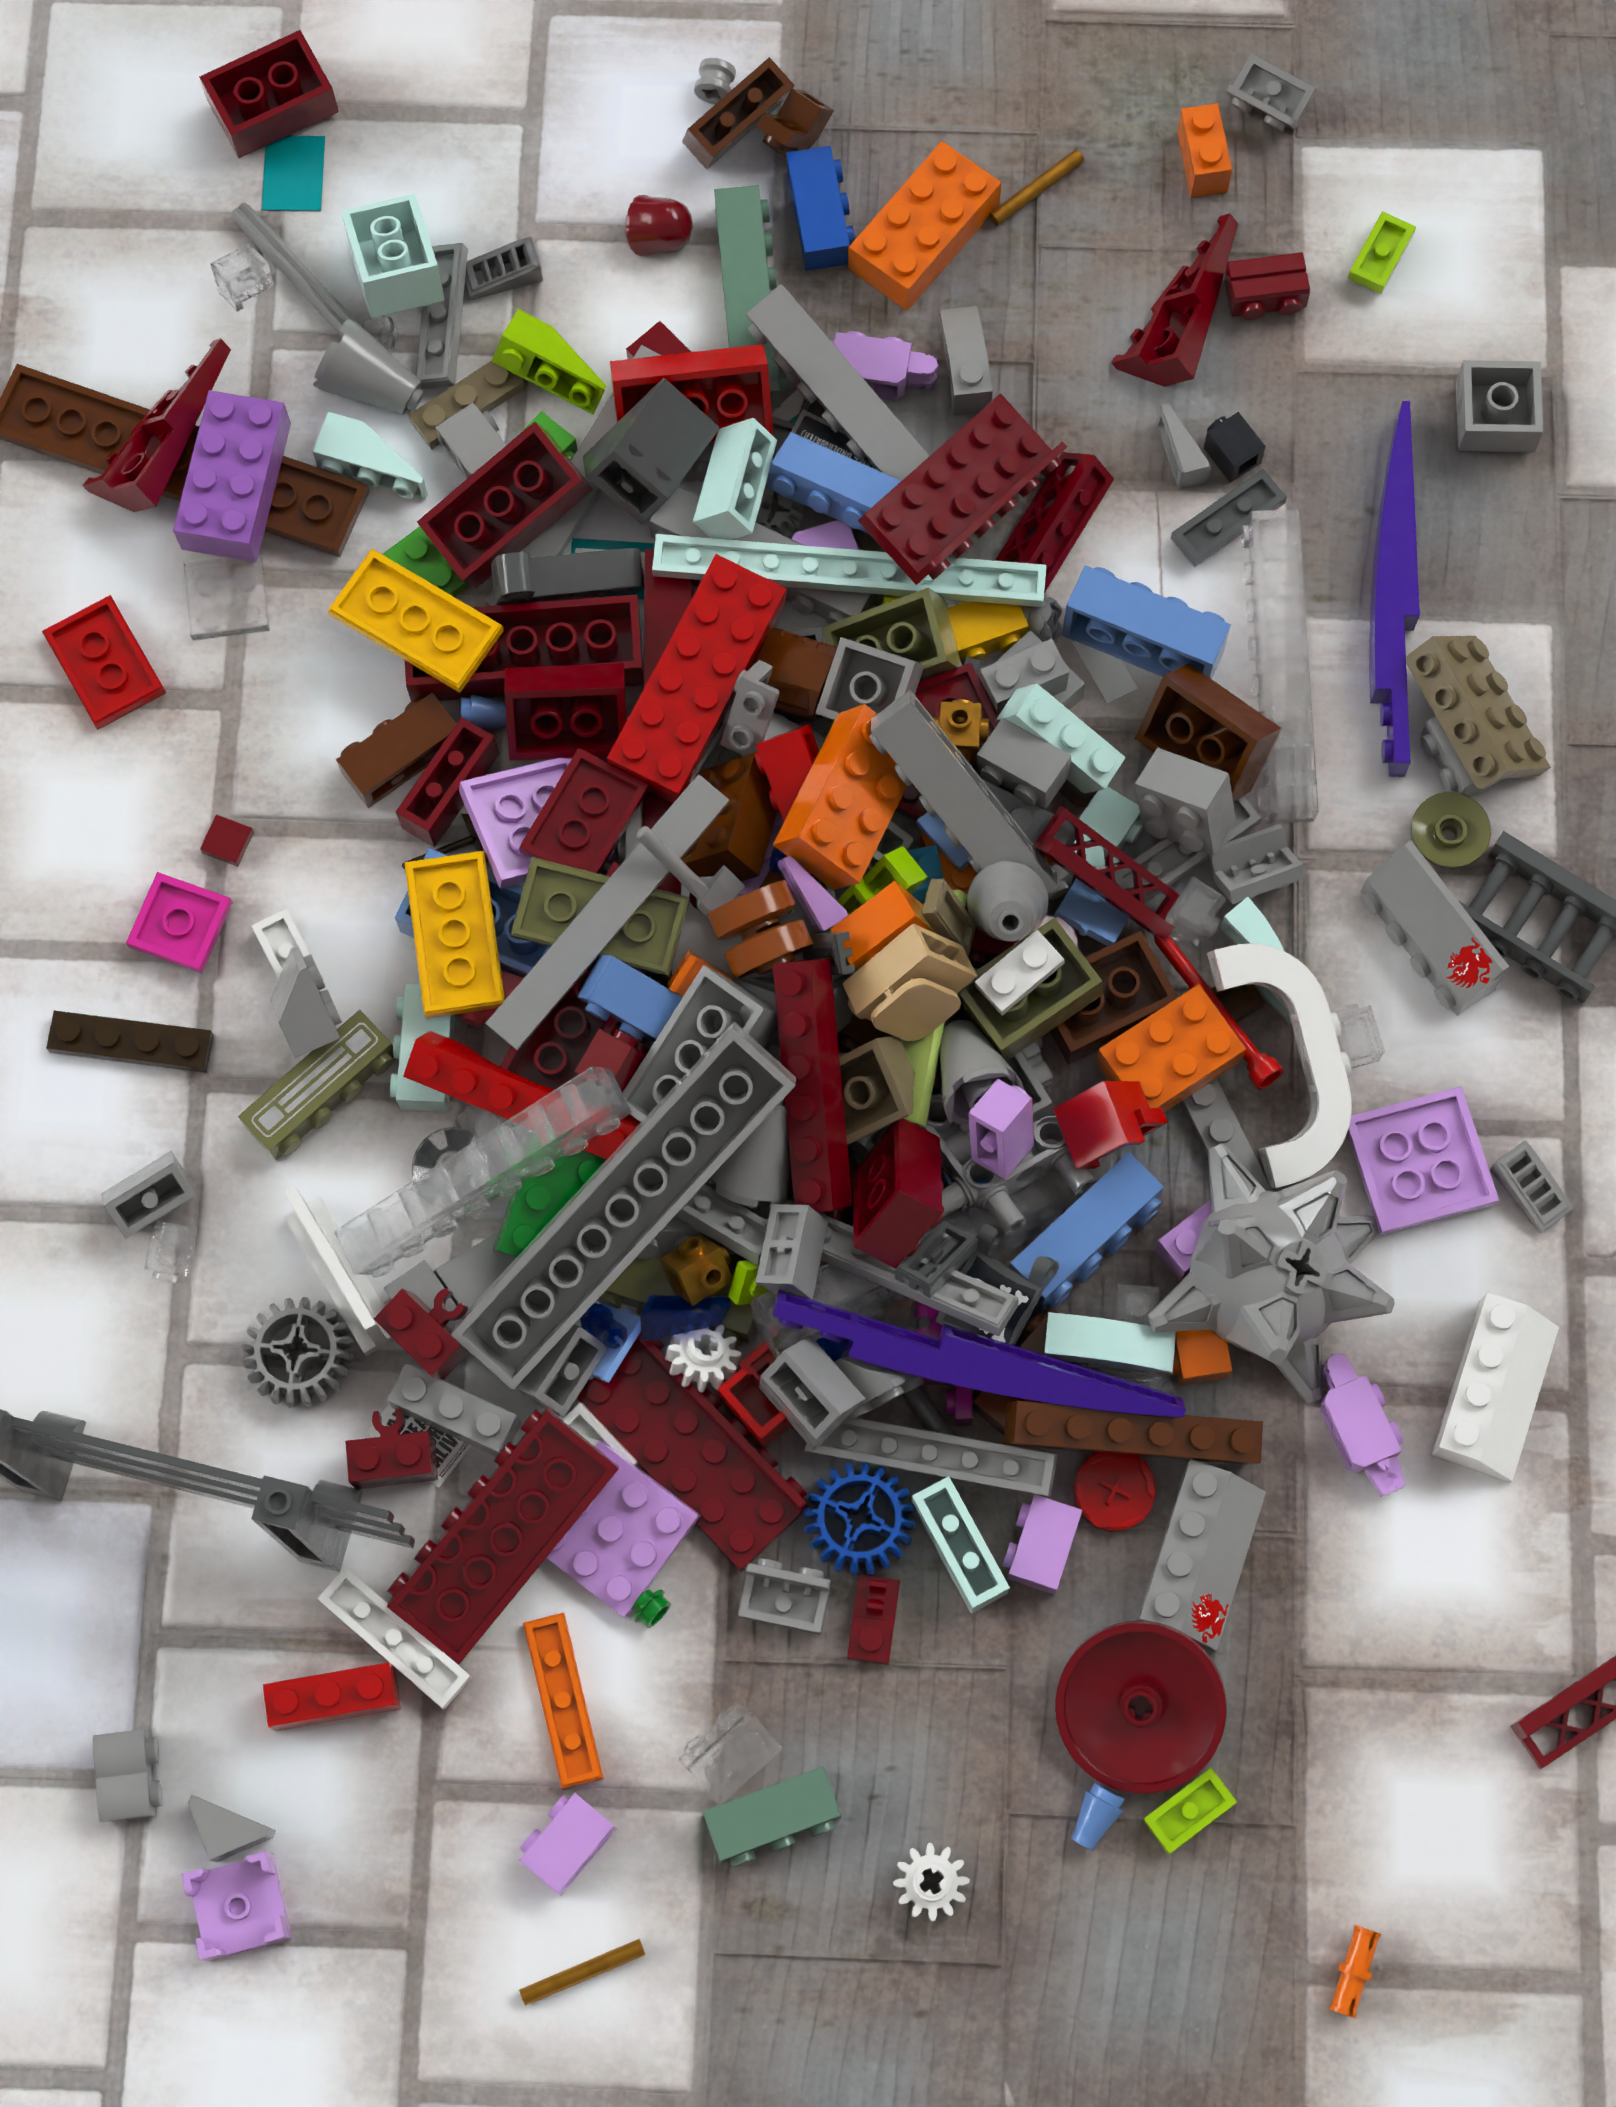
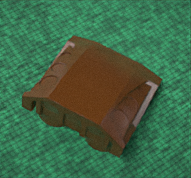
[754,628,838,721]

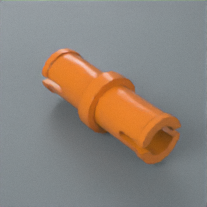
[1329,1925,1381,2019]

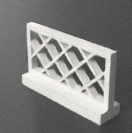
[283,1185,394,1356]

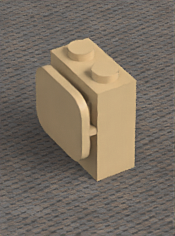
[842,923,977,1041]

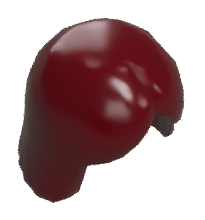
[625,195,693,256]

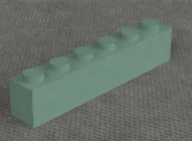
[714,185,787,408]

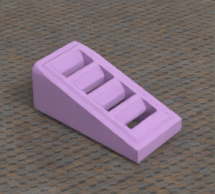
[777,856,849,932]

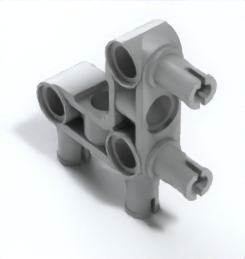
[921,1094,1096,1236]

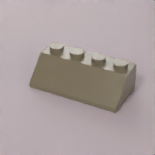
[790,1036,915,1173]

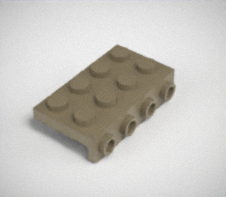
[1406,636,1551,789]

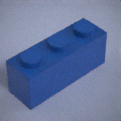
[786,146,855,271]

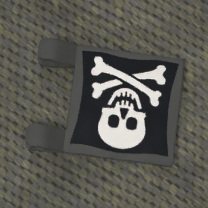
[935,1224,1059,1345]

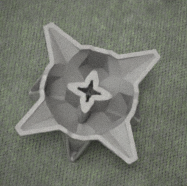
[1147,1143,1395,1404]

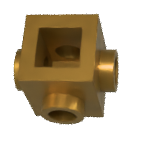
[933,699,989,765]
[660,1234,733,1306]

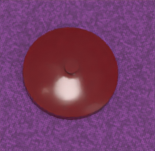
[1055,1620,1227,1794]

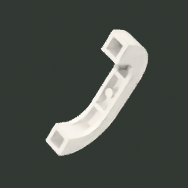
[1207,944,1352,1188]

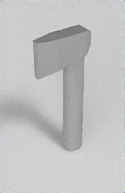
[636,826,745,916]

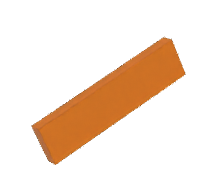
[523,1612,604,1790]

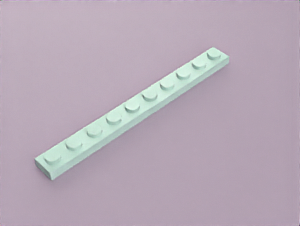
[652,534,1046,607]

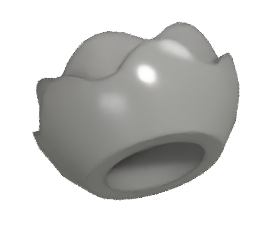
[1028,597,1062,643]

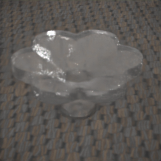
[362,315,399,350]

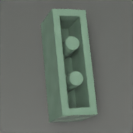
[703,1766,841,1867]

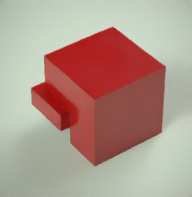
[1053,1081,1168,1169]
[718,1337,794,1448]

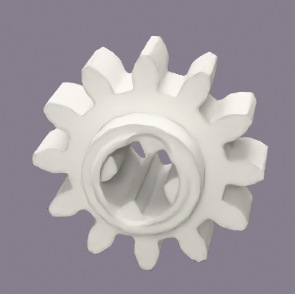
[665,1319,741,1392]
[893,1843,970,1922]

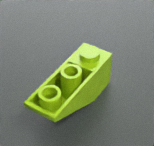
[491,309,607,415]

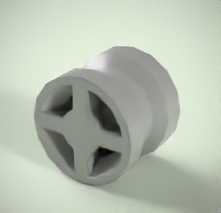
[694,58,736,104]

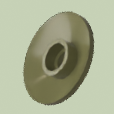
[1411,792,1491,869]

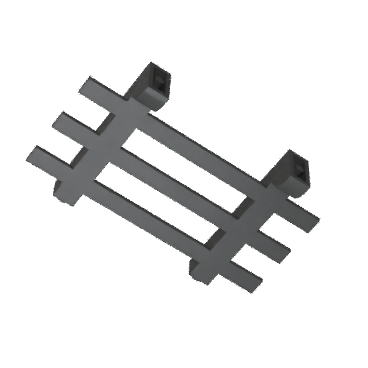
[0,1409,415,1572]

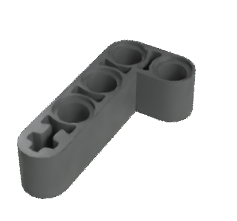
[491,548,645,605]

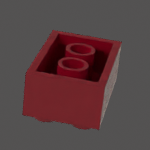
[199,30,339,159]
[504,663,627,761]
[853,1118,944,1269]

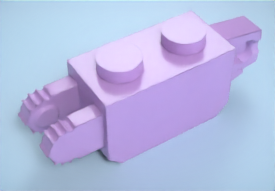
[831,331,939,400]
[1319,1353,1406,1497]

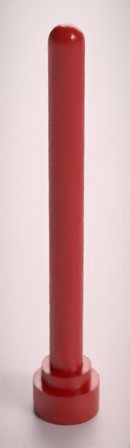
[1154,935,1284,1090]

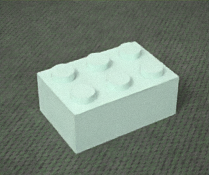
[341,194,445,318]

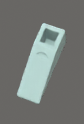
[313,412,428,499]

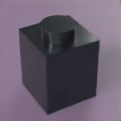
[1204,412,1266,483]

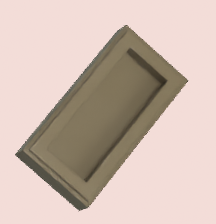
[922,878,977,956]

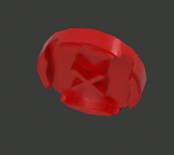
[1073,1452,1157,1532]

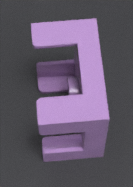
[181,1851,292,1961]

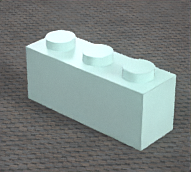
[693,417,777,540]
[995,683,1126,794]
[390,983,456,1112]
[911,1476,1010,1614]

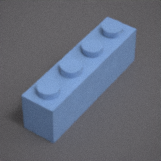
[767,432,901,534]
[577,954,683,1042]

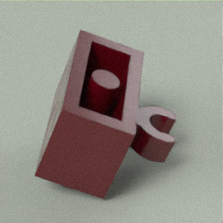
[374,1288,469,1380]
[345,1408,439,1489]

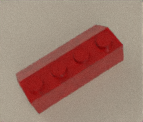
[610,344,774,442]

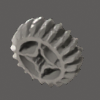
[242,1297,354,1408]

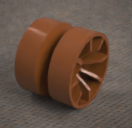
[707,880,814,979]

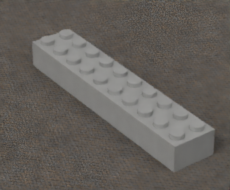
[451,1021,796,1390]

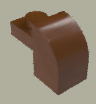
[756,89,834,157]

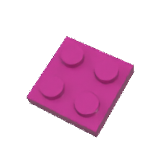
[126,872,233,974]

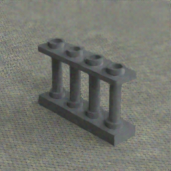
[1459,831,1616,1003]

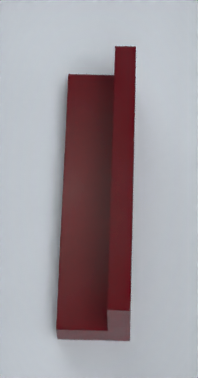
[995,452,1114,593]
[1033,806,1181,941]
[1510,1655,1616,1769]

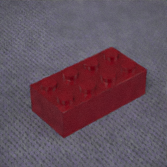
[417,421,594,589]

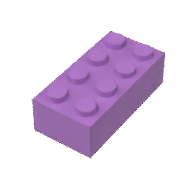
[173,390,291,562]

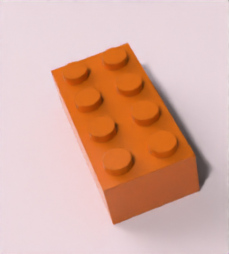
[848,141,1002,311]
[773,704,907,890]

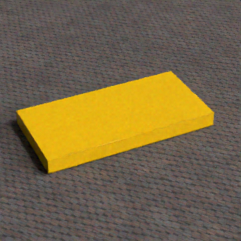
[328,549,504,693]
[404,851,505,1019]

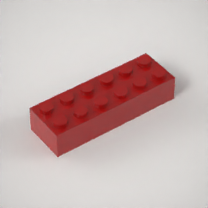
[607,554,787,804]

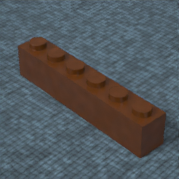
[1004,1401,1263,1465]

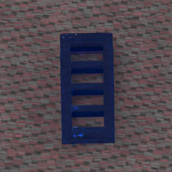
[640,1295,731,1341]

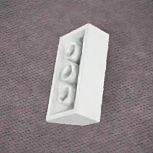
[1431,1292,1559,1482]

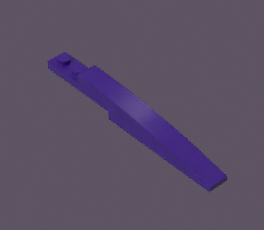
[1369,401,1420,777]
[773,1290,1186,1417]

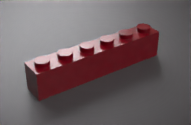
[772,958,853,1212]

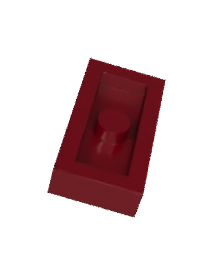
[847,1574,900,1665]

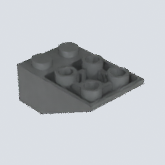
[583,378,719,525]

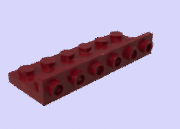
[858,394,1067,585]
[576,1328,807,1572]
[387,1406,619,1665]

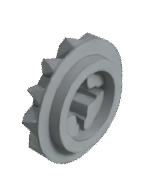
[755,484,804,538]

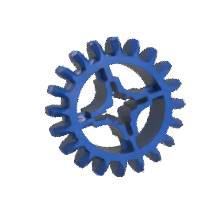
[803,1462,916,1576]

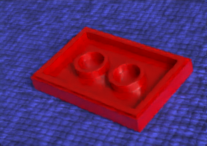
[42,595,166,730]

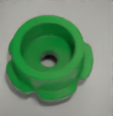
[633,1589,671,1628]

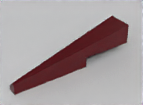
[1111,213,1238,387]
[82,338,231,512]

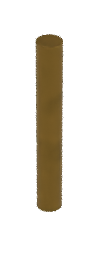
[989,149,1084,226]
[519,1939,646,2006]

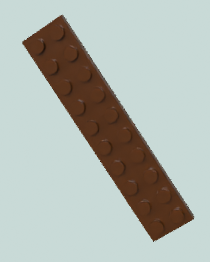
[0,364,369,557]

